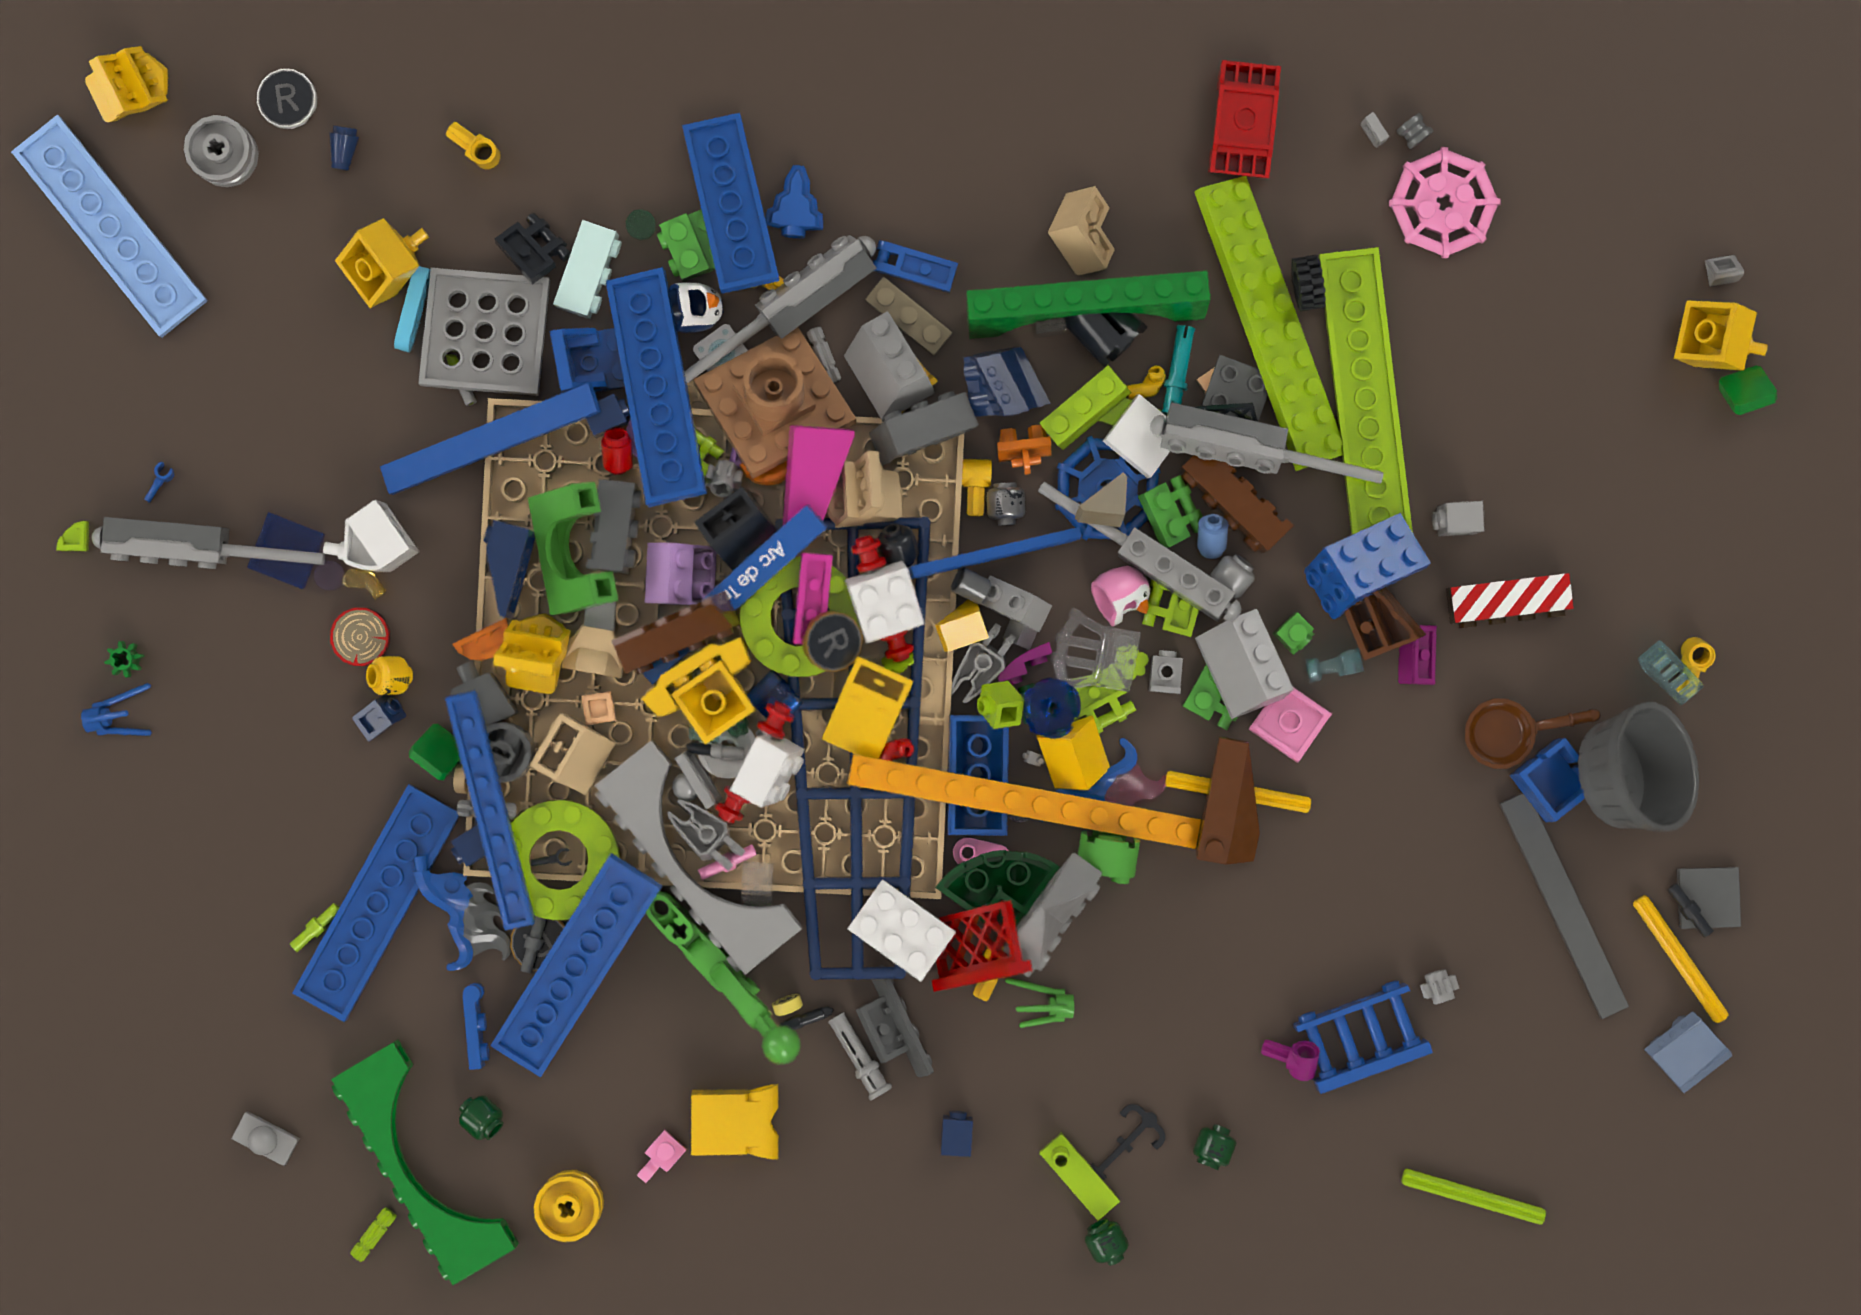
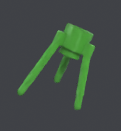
[1005,977,1074,1028]

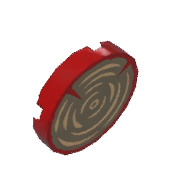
[330,608,390,666]

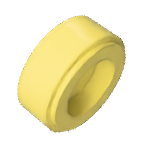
[771,994,803,1016]

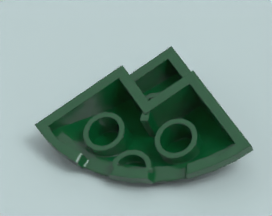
[935,850,1060,934]

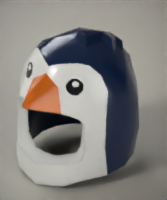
[669,283,724,333]

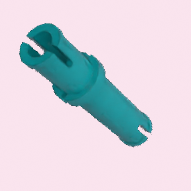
[1161,325,1196,415]

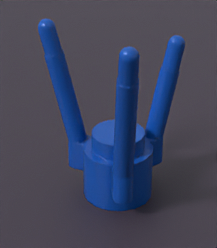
[81,683,152,736]

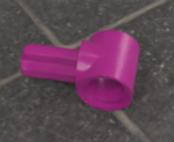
[1261,1039,1320,1081]

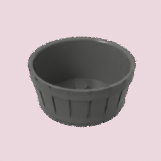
[1578,702,1699,832]

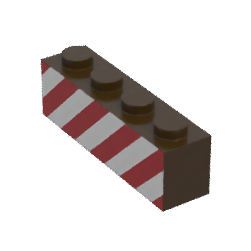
[1446,573,1574,628]

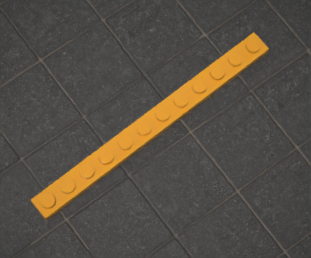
[847,754,1201,849]

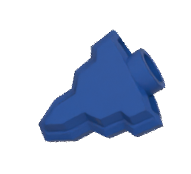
[765,165,823,239]

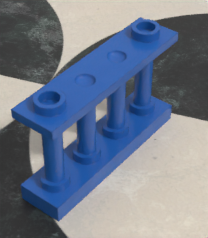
[1292,980,1433,1094]

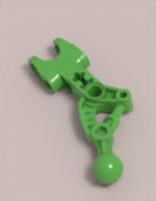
[646,891,801,1064]

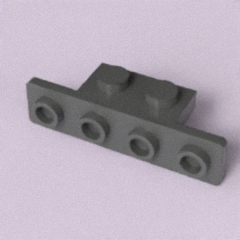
[856,965,934,1077]

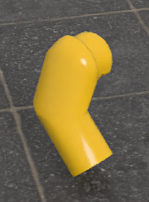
[1127,365,1166,399]

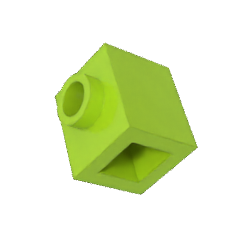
[977,681,1024,729]

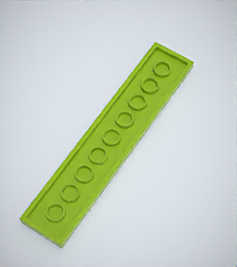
[1194,176,1343,471]
[1318,247,1413,535]

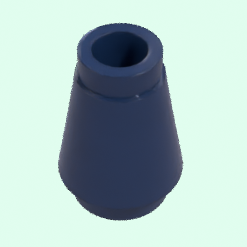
[329,125,359,170]

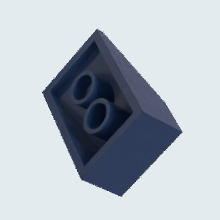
[484,520,535,619]

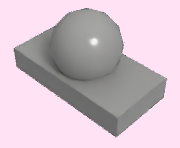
[672,751,722,809]
[231,1111,300,1166]

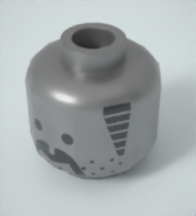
[987,483,1025,525]

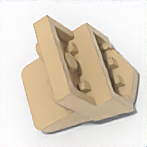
[826,451,902,528]

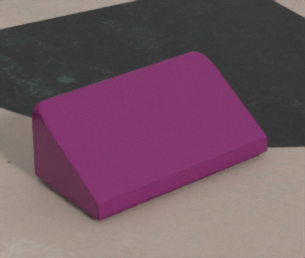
[1398,625,1436,685]

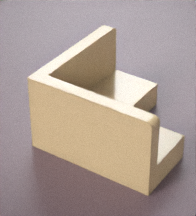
[1048,186,1115,275]

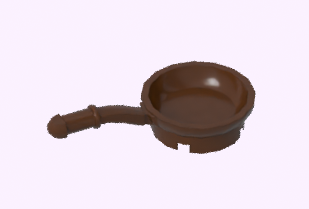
[1465,699,1601,769]

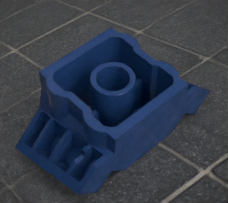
[964,347,1051,417]

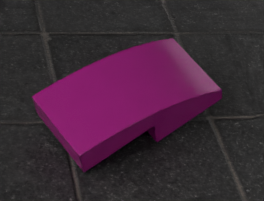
[997,642,1052,685]

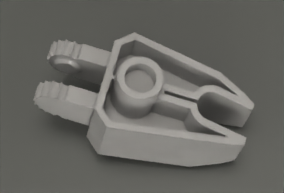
[951,623,1016,703]
[667,800,746,871]

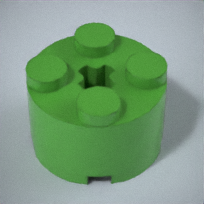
[1078,830,1140,884]

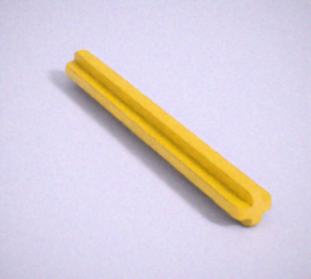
[1165,771,1311,813]
[1633,895,1729,1023]

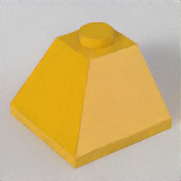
[671,660,755,745]

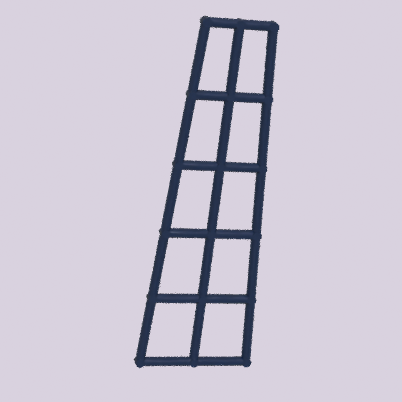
[775,517,931,980]

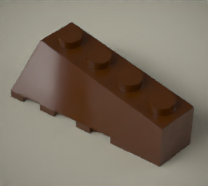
[611,590,740,675]

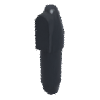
[779,1006,834,1030]

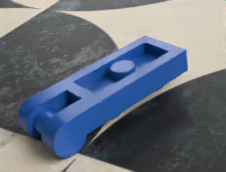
[872,240,958,293]
[462,983,490,1070]

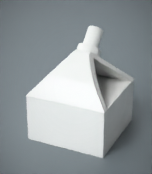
[323,500,420,572]

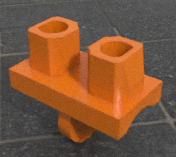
[997,425,1052,475]

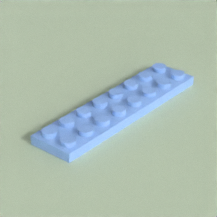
[11,115,208,338]

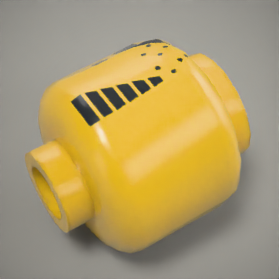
[366,656,413,695]

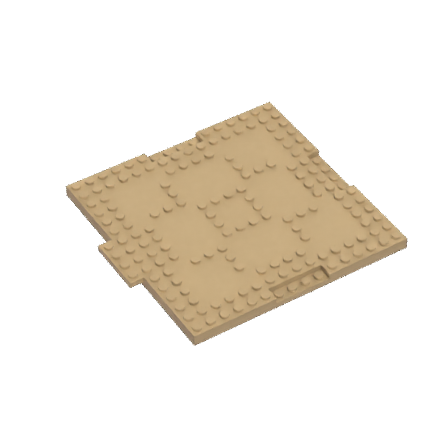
[463,380,964,899]

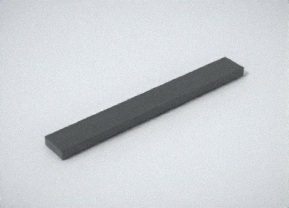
[1499,793,1629,1019]

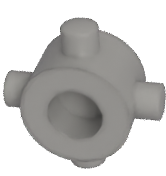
[1022,750,1045,767]

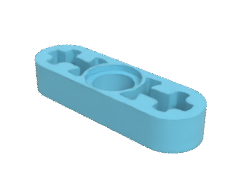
[394,266,431,352]

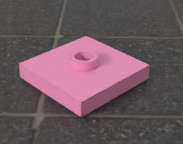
[1249,687,1332,763]

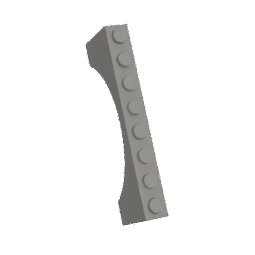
[595,740,803,974]

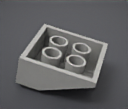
[1002,852,1102,977]

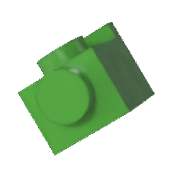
[1273,612,1314,655]

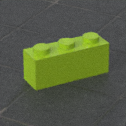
[1040,365,1132,450]

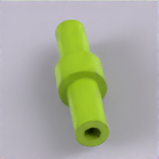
[290,903,339,952]

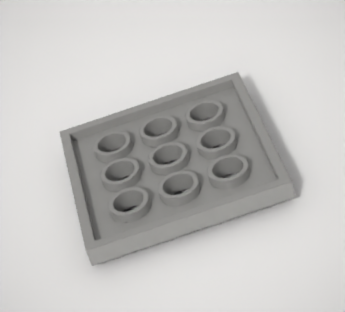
[418,268,551,396]

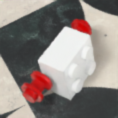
[845,535,924,662]
[715,701,805,823]

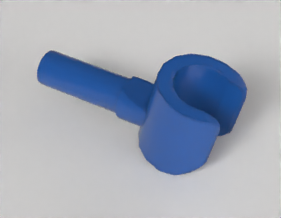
[144,462,174,502]

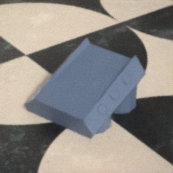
[1644,1011,1733,1093]

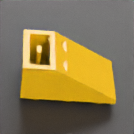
[822,656,913,759]

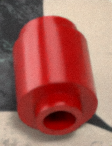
[601,428,633,475]

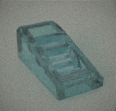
[1638,640,1704,706]

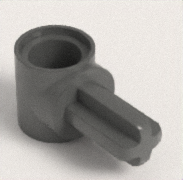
[951,567,991,604]

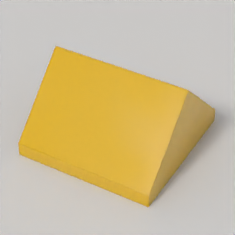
[1036,715,1110,790]

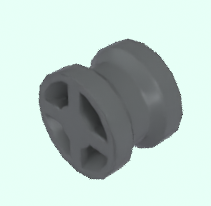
[1396,112,1434,150]

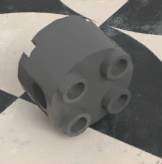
[486,722,536,783]

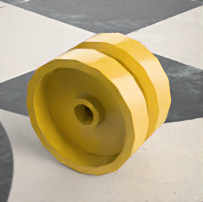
[534,1170,604,1242]

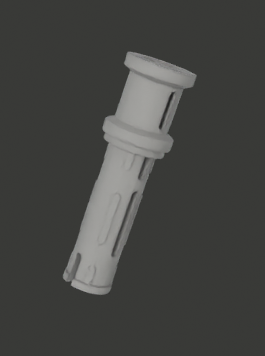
[828,1012,892,1101]

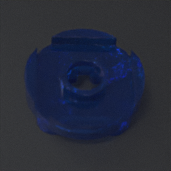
[1024,678,1081,739]

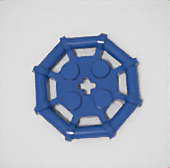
[1054,436,1161,541]

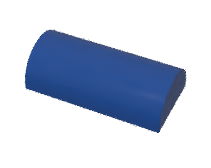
[947,715,1009,836]

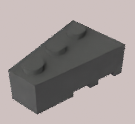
[869,391,978,466]
[586,479,642,574]

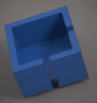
[1509,738,1585,822]

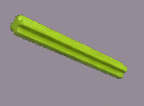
[1401,1169,1546,1225]

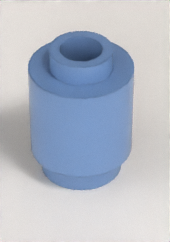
[1197,514,1228,559]

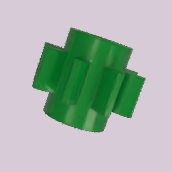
[104,641,145,678]

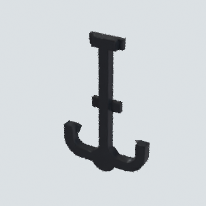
[1090,1104,1166,1181]

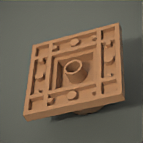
[693,327,857,479]

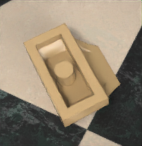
[561,625,623,678]

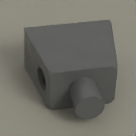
[451,661,519,727]

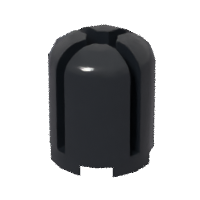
[1062,313,1148,368]

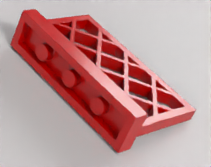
[931,900,1033,992]

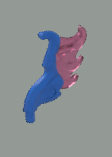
[1039,738,1166,823]

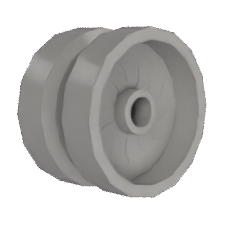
[184,115,259,188]

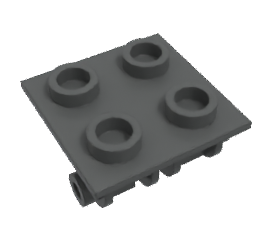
[1202,355,1268,421]

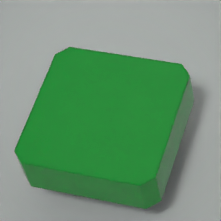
[1719,365,1777,415]
[408,724,461,780]

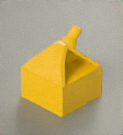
[335,218,429,308]
[1674,300,1768,371]

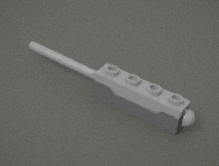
[684,235,876,384]
[1150,402,1384,484]
[1038,482,1241,622]
[92,517,325,569]

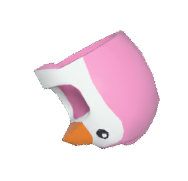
[1091,566,1150,627]

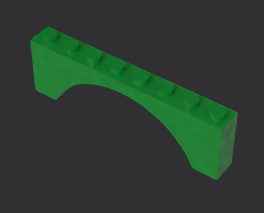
[967,271,1210,339]
[331,1039,519,1285]

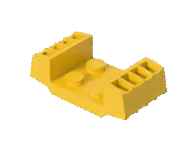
[641,637,752,717]

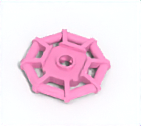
[1389,147,1500,258]

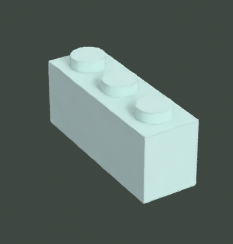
[553,220,622,319]

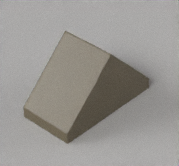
[1075,472,1127,527]

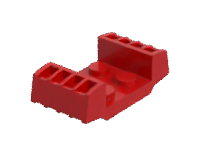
[1208,60,1281,178]

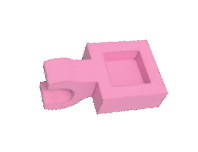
[637,1130,687,1183]

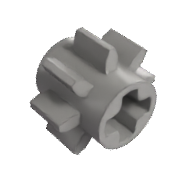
[705,460,743,497]
[1420,969,1460,1004]

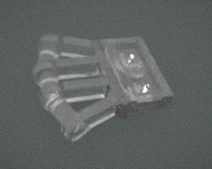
[1051,608,1141,692]

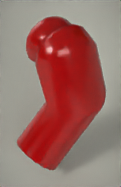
[879,738,914,761]

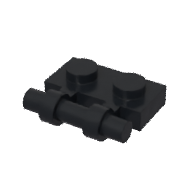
[494,213,571,285]

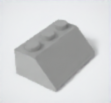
[844,311,935,422]
[1195,609,1294,719]

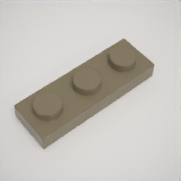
[865,277,953,356]

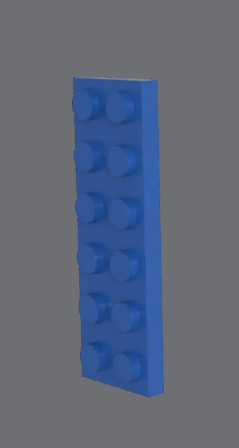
[682,113,780,294]

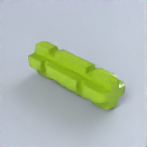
[350,1207,397,1262]

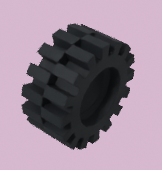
[1291,254,1326,311]

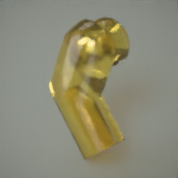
[342,568,387,600]

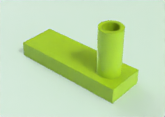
[1039,1132,1120,1221]

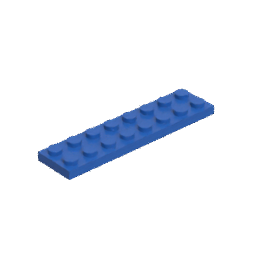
[606,267,707,507]
[292,784,460,1022]
[490,853,663,1078]

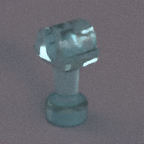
[1306,648,1364,683]

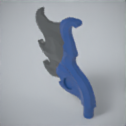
[413,855,511,971]

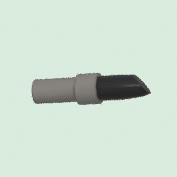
[686,743,744,759]

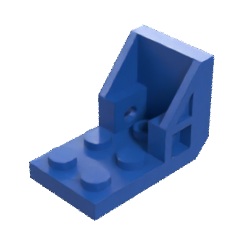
[550,328,625,393]

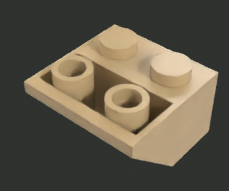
[530,713,616,795]

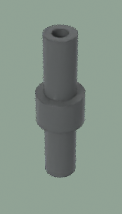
[520,916,547,974]

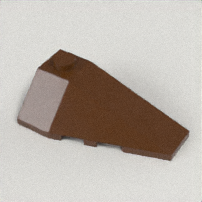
[1195,736,1260,865]

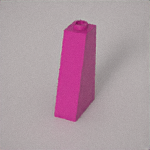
[782,425,854,527]

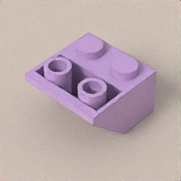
[645,543,717,606]

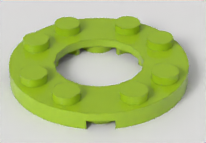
[740,557,860,677]
[511,800,620,920]

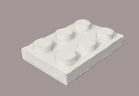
[847,879,956,981]

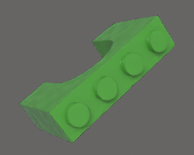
[528,482,618,616]

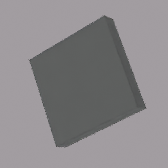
[1677,867,1741,929]

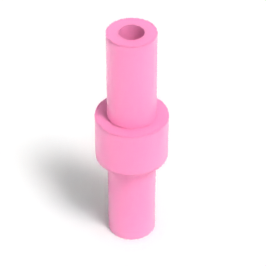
[698,844,757,880]

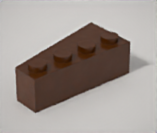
[1180,455,1294,554]

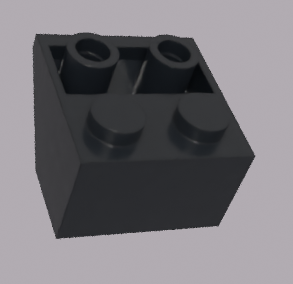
[694,487,778,571]

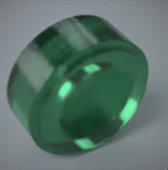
[626,209,656,240]

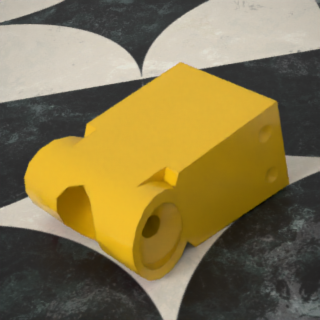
[691,1084,779,1160]

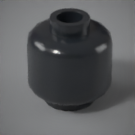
[877,524,919,568]

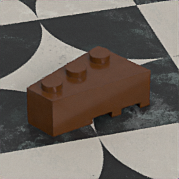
[1344,587,1427,661]

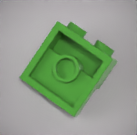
[656,209,715,282]

